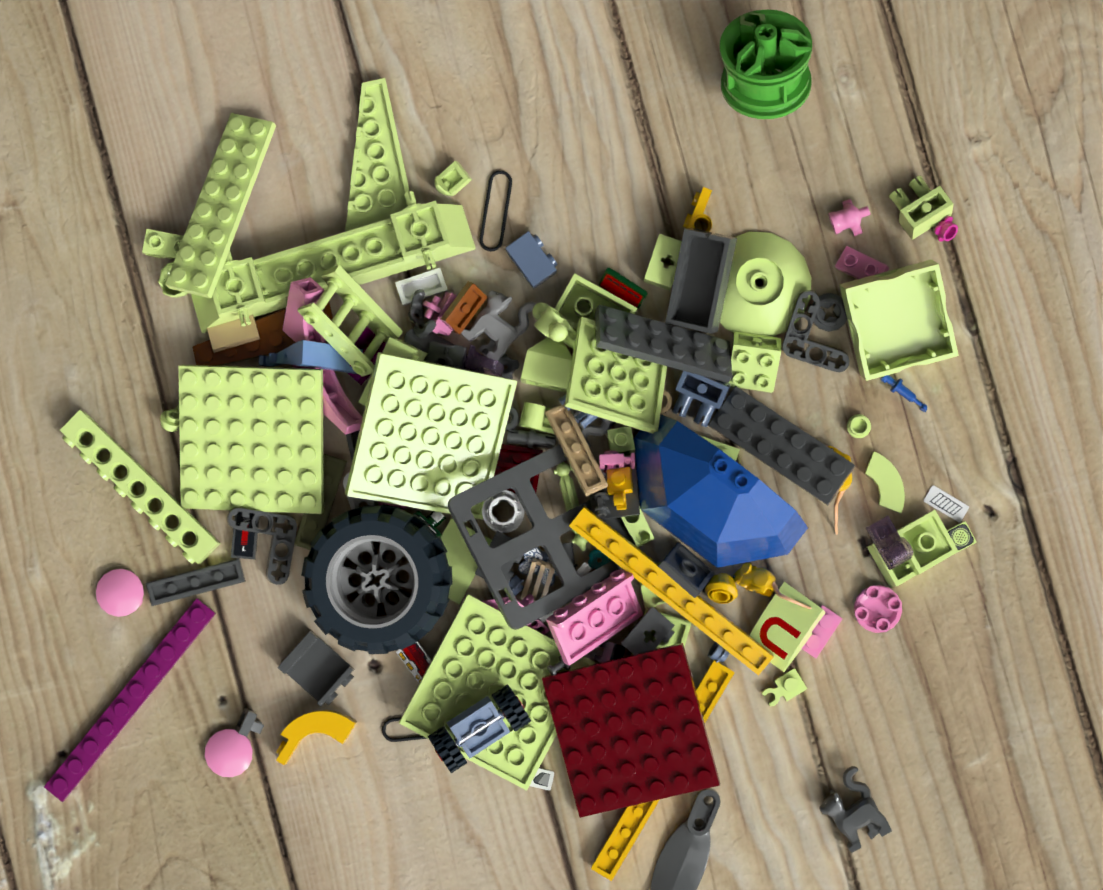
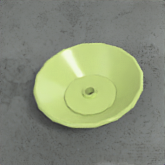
[720,232,812,337]

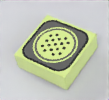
[947,521,977,551]

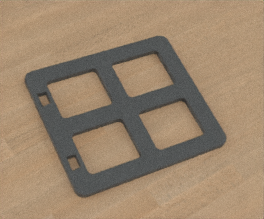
[448,445,636,630]

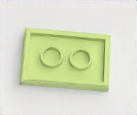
[441,519,492,605]

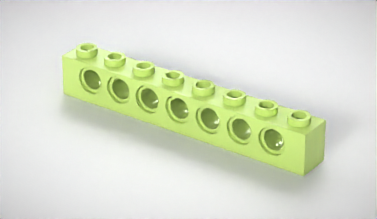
[60,410,221,564]

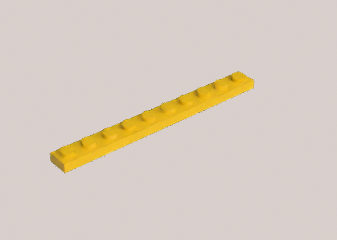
[569,506,774,676]
[591,660,735,881]

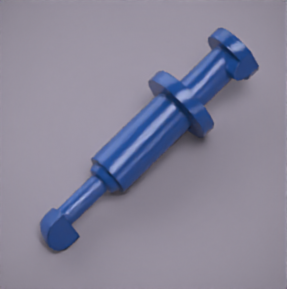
[880,375,927,412]

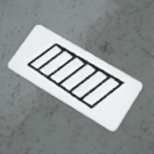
[924,485,969,523]

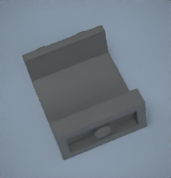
[278,631,355,707]

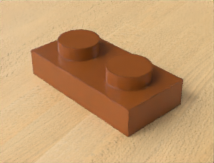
[440,281,487,335]

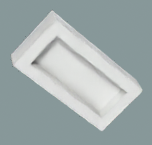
[395,268,448,306]

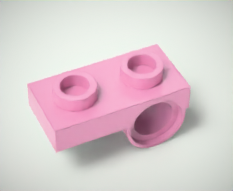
[835,246,889,279]

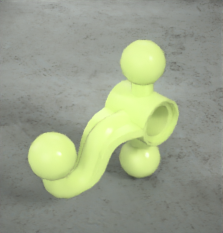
[532,302,576,349]

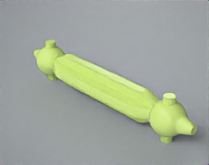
[553,462,588,551]

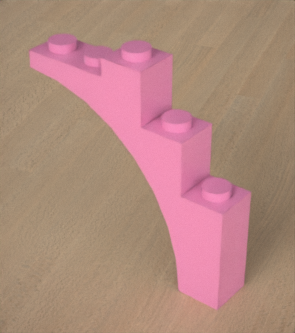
[283,277,363,435]

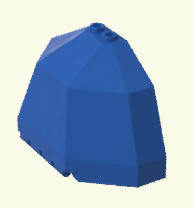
[633,414,808,568]

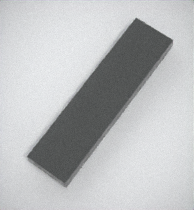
[146,559,246,606]

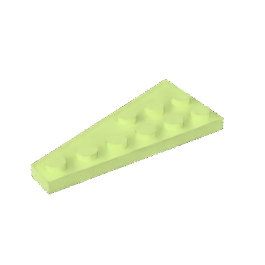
[345,78,411,232]

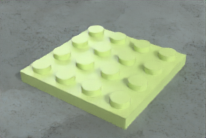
[565,317,667,434]

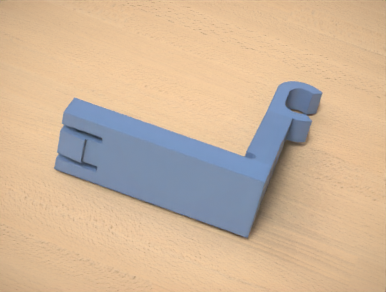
[259,340,363,374]

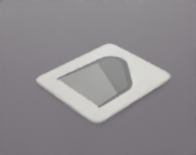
[530,768,554,790]

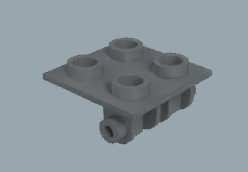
[590,469,640,520]

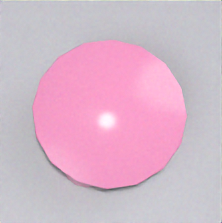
[96,569,144,617]
[854,585,902,633]
[205,729,253,777]

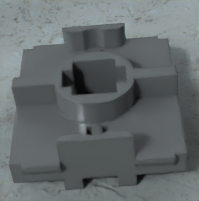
[425,341,467,369]

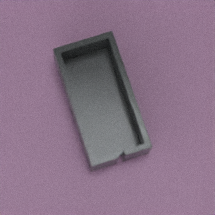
[665,228,737,333]

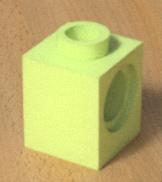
[607,426,635,455]

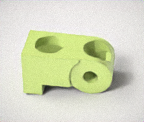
[621,506,654,548]

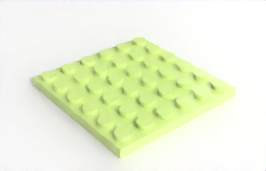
[345,352,517,520]
[178,365,324,514]
[399,594,595,790]

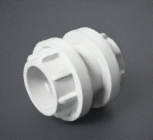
[482,490,525,533]

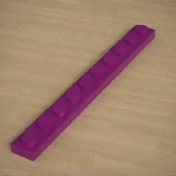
[44,598,216,802]

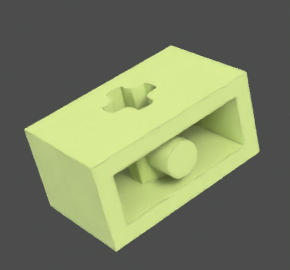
[643,234,682,291]

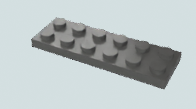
[595,305,732,383]
[709,386,855,506]

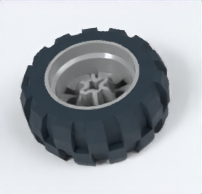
[301,504,452,654]

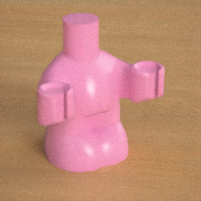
[828,199,870,236]

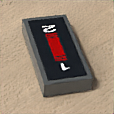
[231,512,260,560]

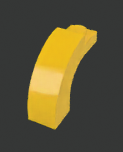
[276,710,357,765]

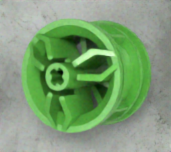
[720,9,812,119]

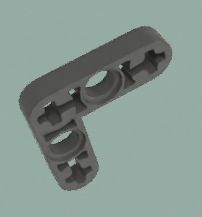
[782,290,850,373]
[227,508,297,585]

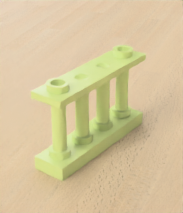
[297,265,403,377]

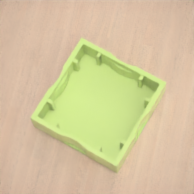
[839,259,959,381]

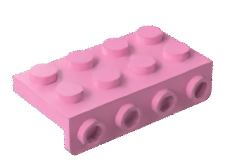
[546,569,643,666]

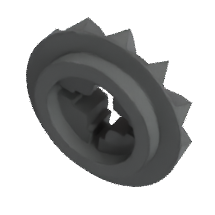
[810,293,847,332]

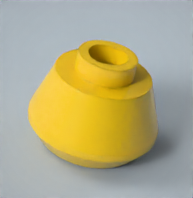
[705,573,738,604]

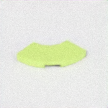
[864,452,905,514]

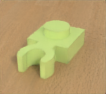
[762,668,807,707]

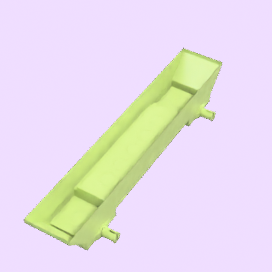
[191,191,476,333]

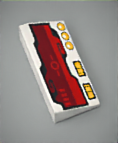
[396,642,432,683]

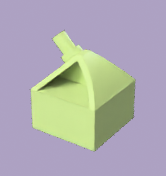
[521,337,572,393]

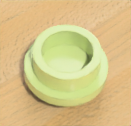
[847,414,871,438]

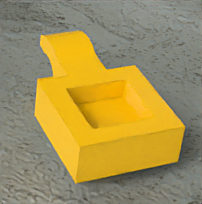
[607,467,633,510]

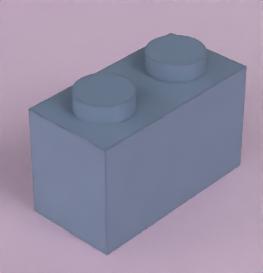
[505,231,558,290]

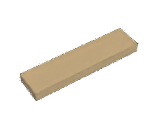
[545,404,608,496]

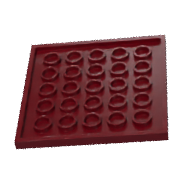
[542,643,721,818]

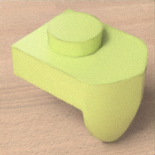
[434,161,472,196]

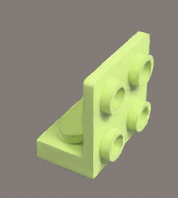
[729,331,781,393]

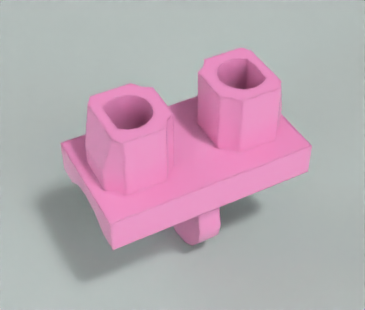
[422,292,457,336]

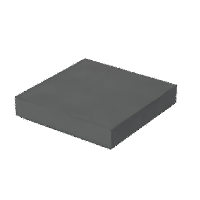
[658,542,714,598]

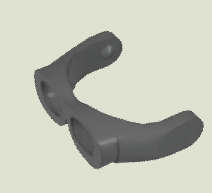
[408,289,436,338]

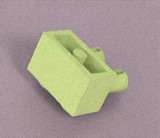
[889,176,953,240]

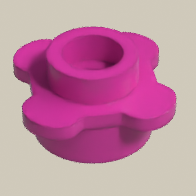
[934,216,958,242]

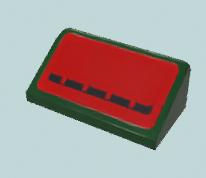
[599,267,648,310]

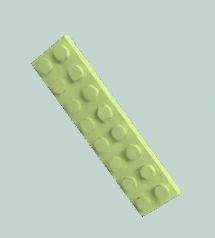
[165,113,276,298]

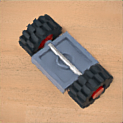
[427,684,531,773]

